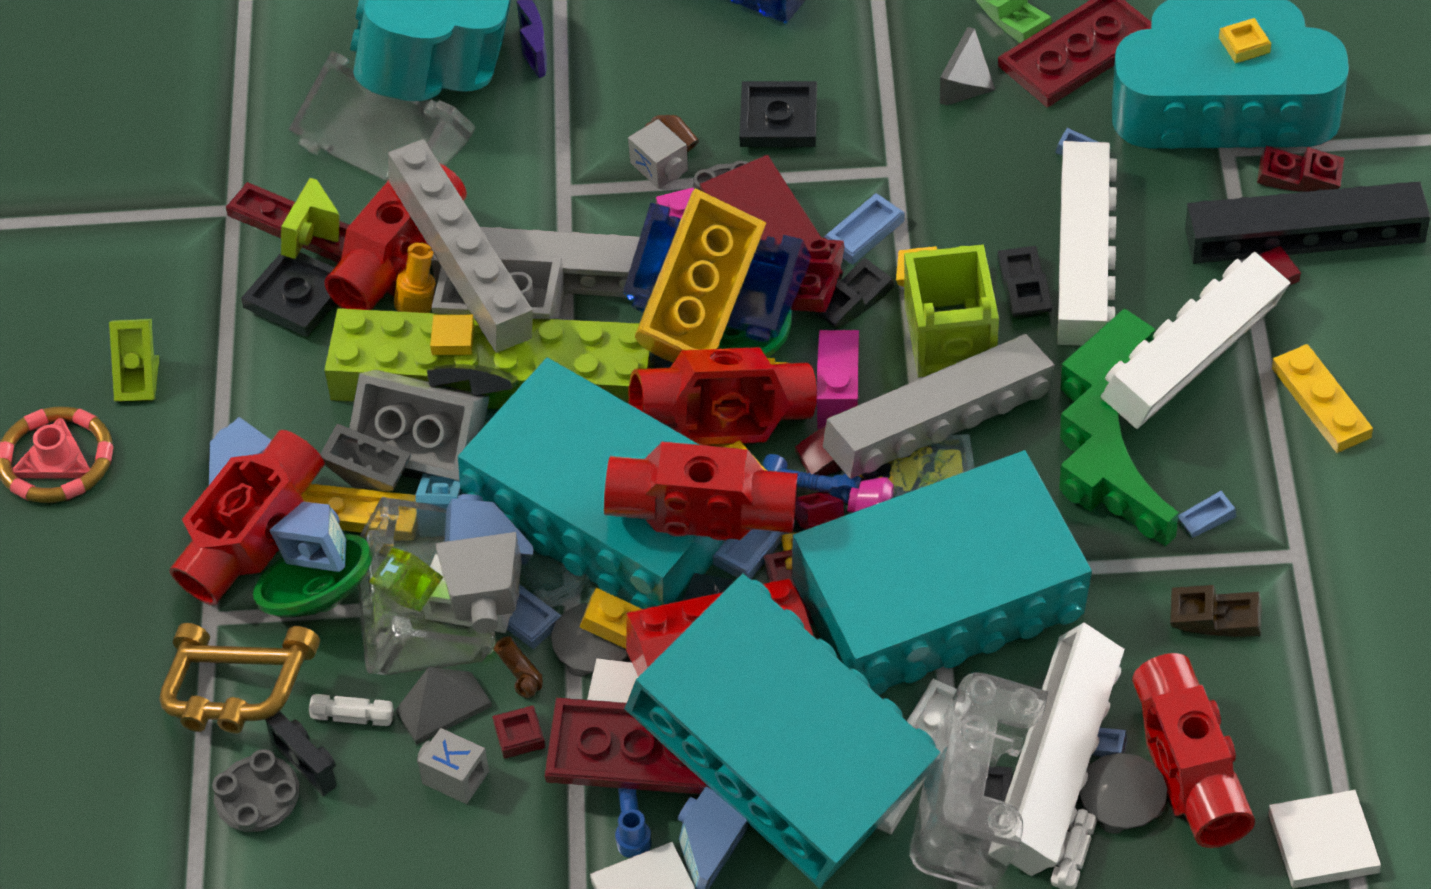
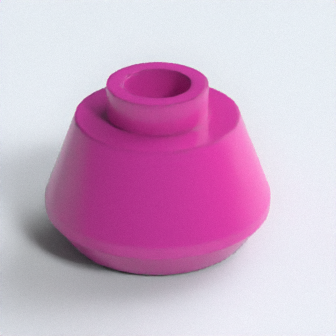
[847,477,894,513]

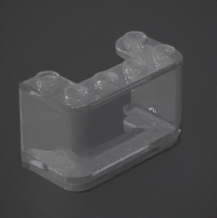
[910,672,1048,889]

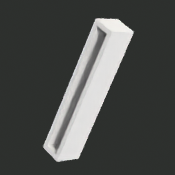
[1057,141,1117,346]
[1101,252,1291,429]
[989,623,1124,876]

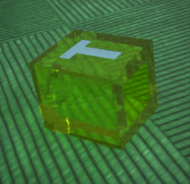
[369,547,443,612]

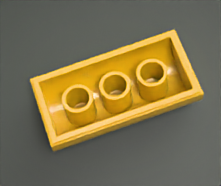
[635,188,766,363]

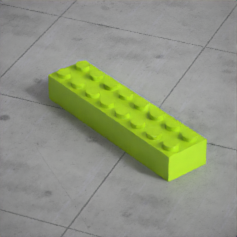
[324,309,656,409]

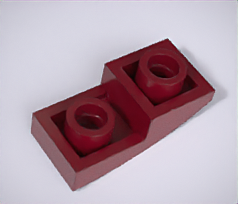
[1257,146,1344,192]
[786,238,845,312]

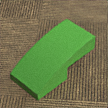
[976,0,1052,43]

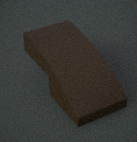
[1170,585,1262,637]

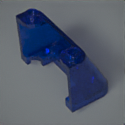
[623,203,811,342]

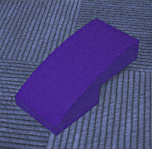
[516,0,547,78]

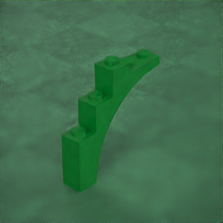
[1059,308,1179,547]

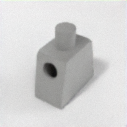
[436,532,522,633]

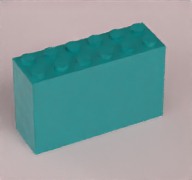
[457,357,726,609]
[792,450,1092,695]
[624,573,941,889]

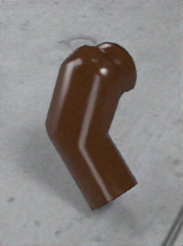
[644,115,699,152]
[494,636,543,698]

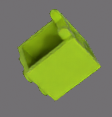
[904,244,999,377]

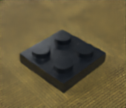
[739,81,817,147]
[241,252,336,337]

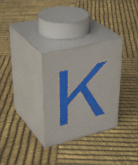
[628,119,688,189]
[417,728,489,804]

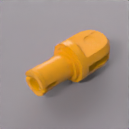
[394,243,436,313]

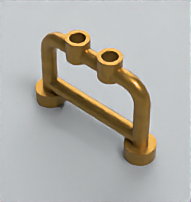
[159,623,320,734]

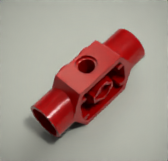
[324,163,467,310]
[628,347,817,445]
[169,430,325,606]
[604,441,798,540]
[1132,653,1255,848]

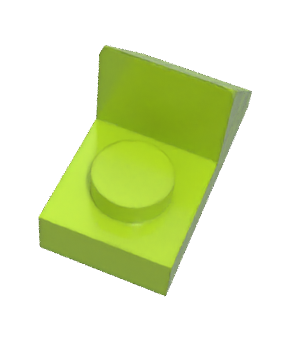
[281,178,340,259]
[109,319,159,401]

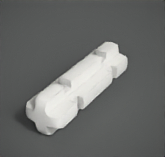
[309,694,394,726]
[1051,809,1097,889]

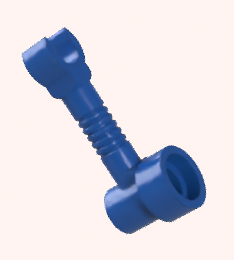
[762,454,861,503]
[615,788,652,858]

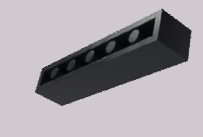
[1185,181,1430,264]

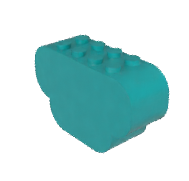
[350,0,511,101]
[1112,0,1349,149]

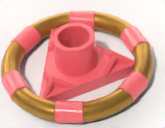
[0,406,114,503]

